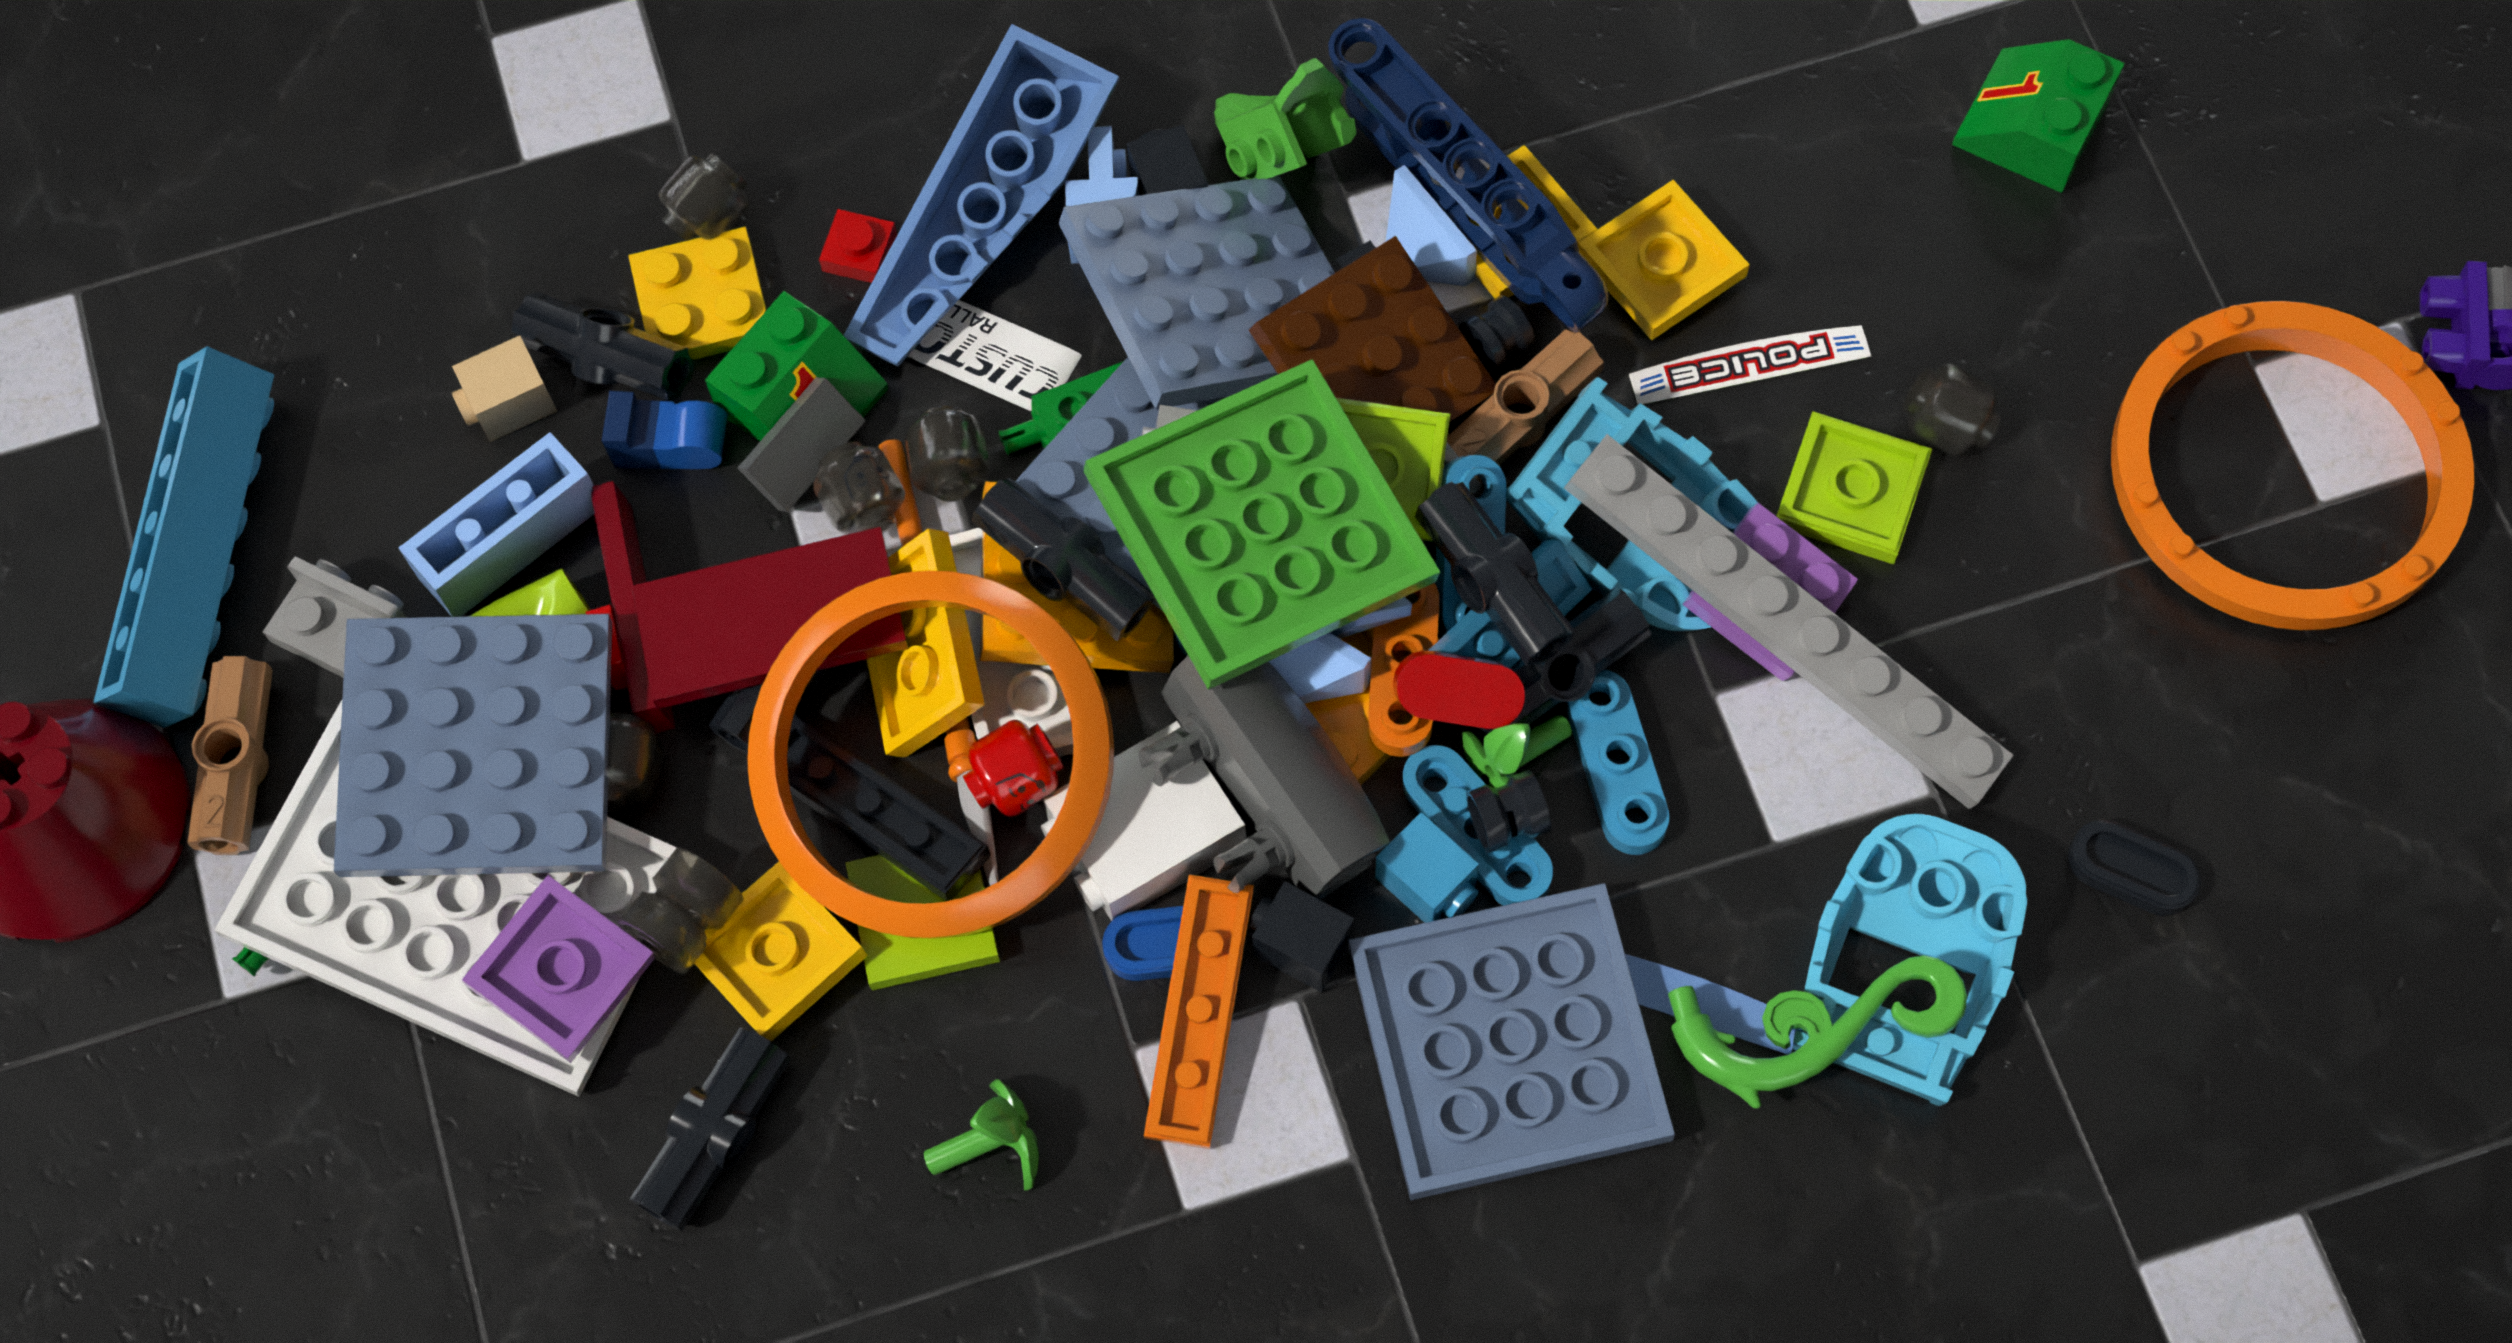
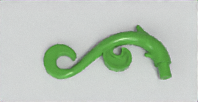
[1668,955,1967,1108]

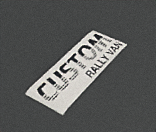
[907,300,1082,411]

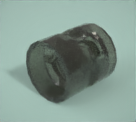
[617,847,744,974]

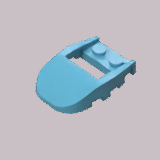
[1506,377,1758,632]
[1793,814,2027,1106]

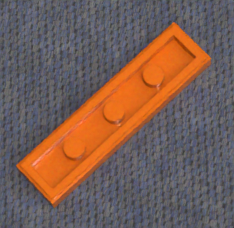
[1144,875,1254,1149]

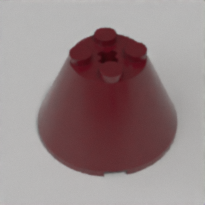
[0,699,191,943]

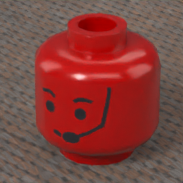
[963,719,1065,817]

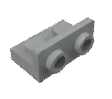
[263,556,406,678]

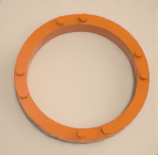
[2111,301,2474,630]
[748,571,1114,939]

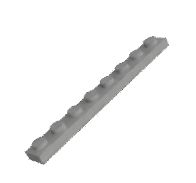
[1564,434,2013,809]

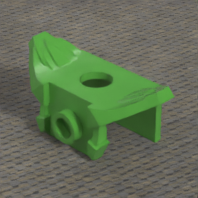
[1214,58,1357,180]

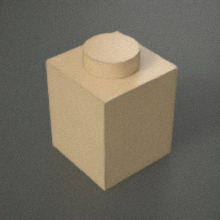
[452,335,557,442]

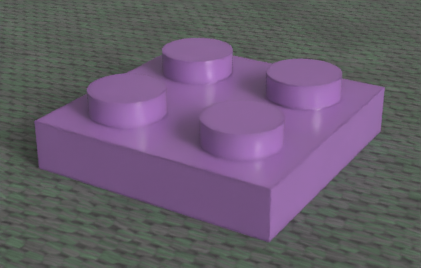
[1682,503,1858,681]
[462,875,655,1063]

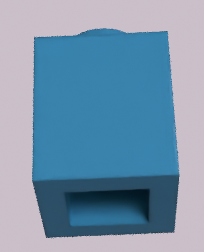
[1375,812,1479,923]

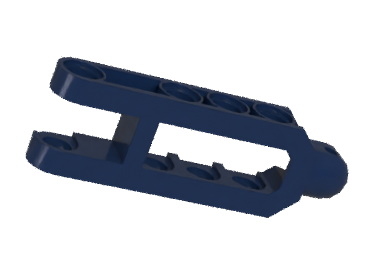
[1328,18,1609,332]

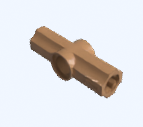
[1447,329,1604,483]
[188,656,273,855]

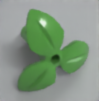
[1462,714,1572,789]
[924,1079,1039,1190]

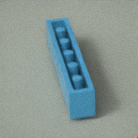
[93,346,274,728]

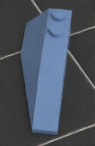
[843,24,1119,366]

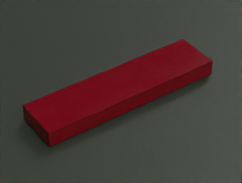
[591,481,675,734]

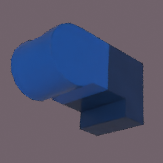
[602,391,728,469]

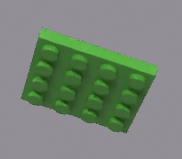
[1083,359,1440,690]

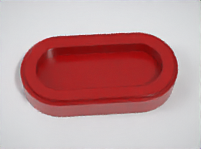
[1393,650,1525,729]

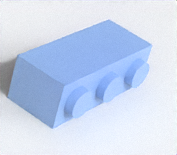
[399,432,595,617]

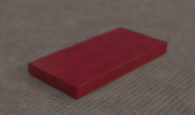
[631,527,909,709]

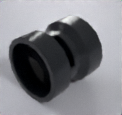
[1466,770,1551,853]

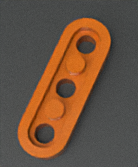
[1368,583,1439,757]

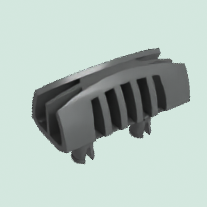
[1138,656,1390,901]

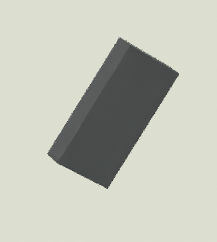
[737,377,866,512]

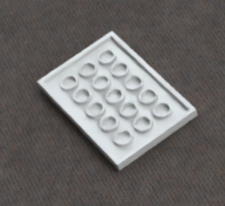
[215,700,698,1097]

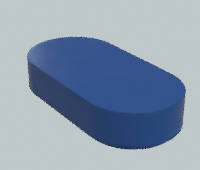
[1102,906,1183,981]

